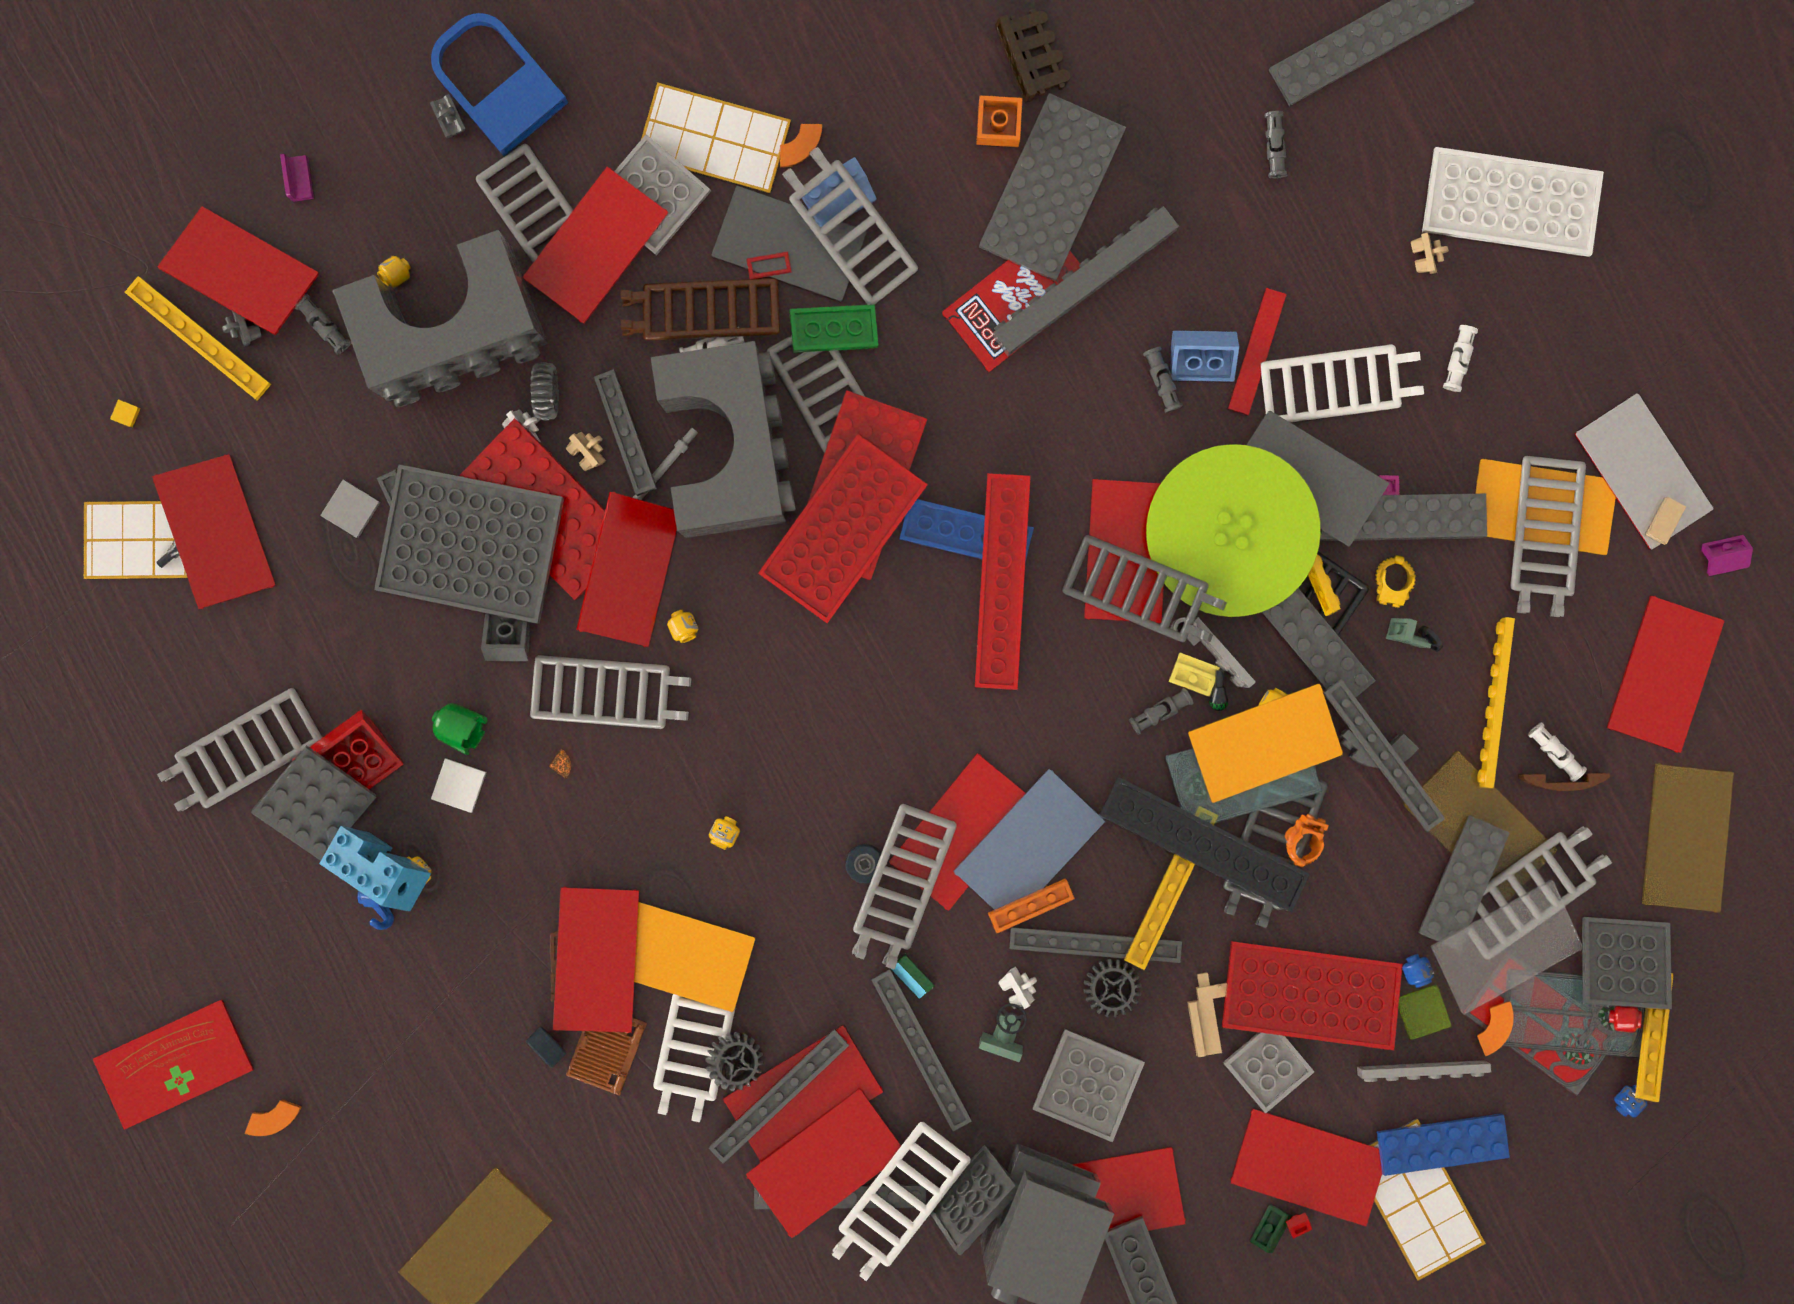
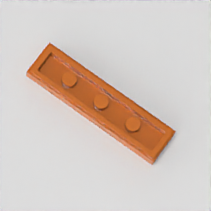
[988,879,1075,933]

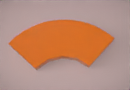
[780,124,822,168]
[1477,1001,1514,1056]
[245,1099,302,1136]

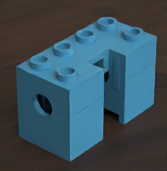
[319,826,431,911]

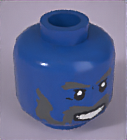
[1402,954,1434,988]
[1614,1085,1648,1117]

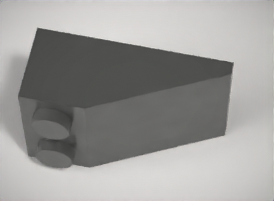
[481,613,530,661]

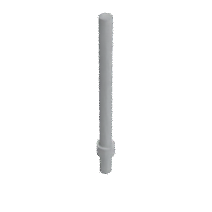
[633,428,698,500]

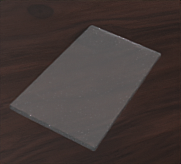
[1431,880,1582,1015]

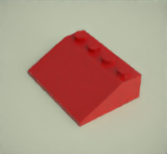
[292,709,403,789]

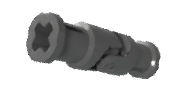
[1264,111,1288,179]
[295,294,351,354]
[1143,346,1183,413]
[1129,688,1194,735]

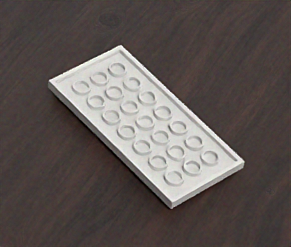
[1422,147,1604,257]

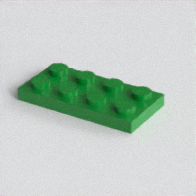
[789,305,878,353]

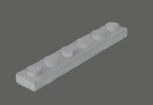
[1357,1060,1491,1082]

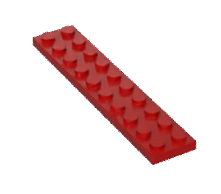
[975,473,1031,690]

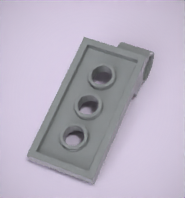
[1171,617,1255,688]

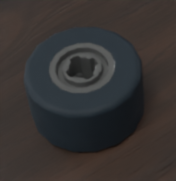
[845,844,881,884]
[526,1027,566,1068]

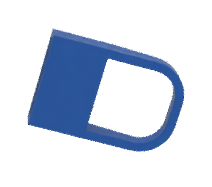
[431,13,568,157]

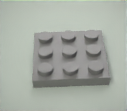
[1223,1032,1314,1113]

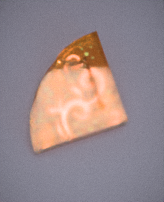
[549,749,571,779]

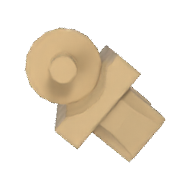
[1411,233,1449,274]
[566,432,606,471]

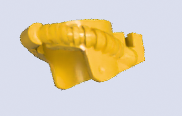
[1375,555,1416,608]

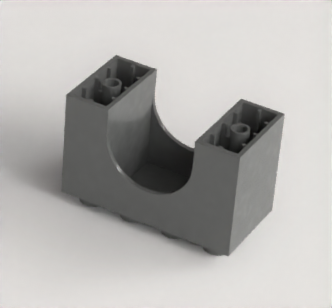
[333,230,548,407]
[651,341,796,538]
[980,1143,1114,1304]

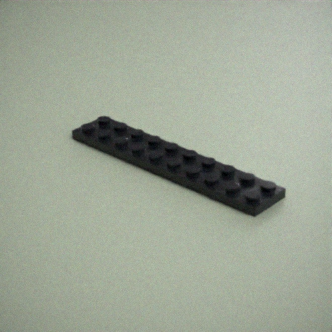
[1098,777,1310,913]

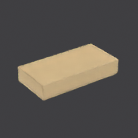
[1645,497,1686,545]

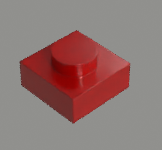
[1286,1213,1312,1239]

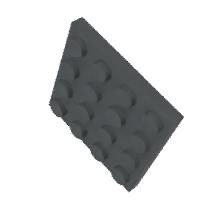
[251,745,376,861]
[1582,917,1672,1010]
[930,1145,1018,1256]

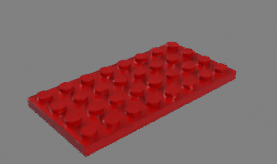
[807,390,927,580]
[459,418,605,600]
[758,434,928,623]
[1222,942,1402,1050]

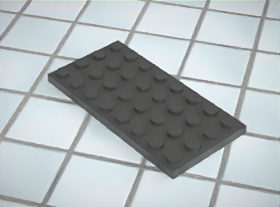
[979,93,1126,282]

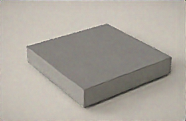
[320,480,381,538]

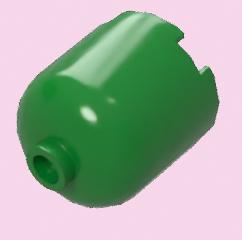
[432,703,488,755]

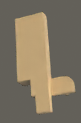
[1187,972,1227,1057]

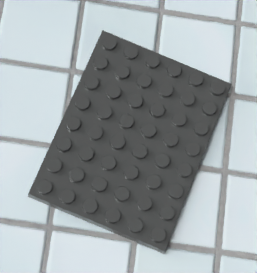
[374,464,564,624]

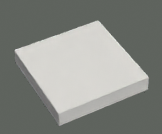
[431,758,487,813]

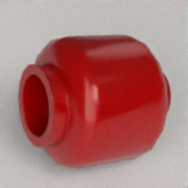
[1609,1006,1642,1033]

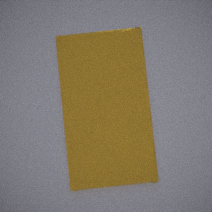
[1403,751,1558,902]
[1642,764,1734,913]
[399,1167,552,1304]

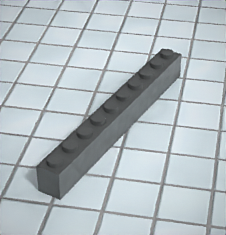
[993,206,1179,356]

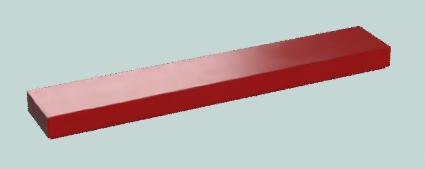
[1227,288,1287,416]

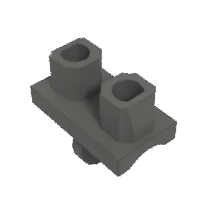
[430,94,466,139]
[222,311,261,347]

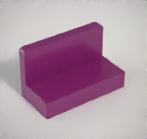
[280,154,314,202]
[1701,535,1753,576]

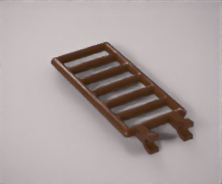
[621,278,780,340]

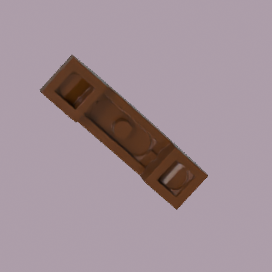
[1518,773,1610,791]

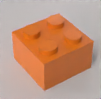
[976,96,1022,147]

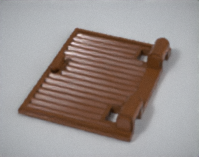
[566,1017,647,1096]

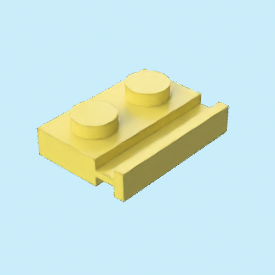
[1168,653,1220,697]

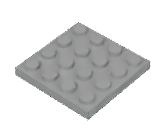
[614,134,711,256]
[1033,1029,1145,1142]

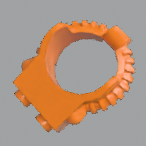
[1285,814,1329,867]

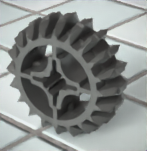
[530,362,559,420]
[1083,959,1142,1017]
[705,1032,763,1091]

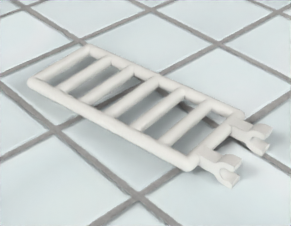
[1261,345,1424,423]
[653,994,736,1122]
[832,1122,971,1281]

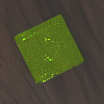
[1398,985,1451,1040]

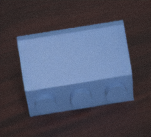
[802,157,877,228]
[1170,331,1239,382]

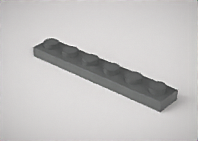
[594,369,657,496]

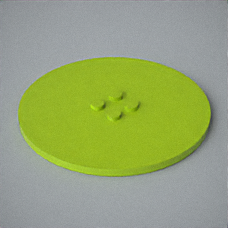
[1146,444,1320,617]

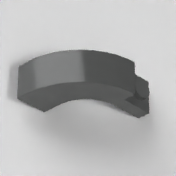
[1339,729,1419,768]

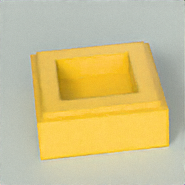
[110,400,140,428]

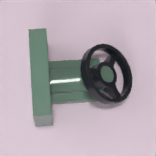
[1386,618,1443,652]
[979,1003,1027,1062]

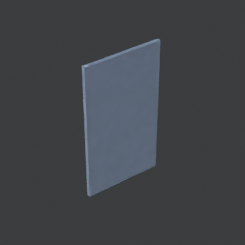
[954,769,1105,910]

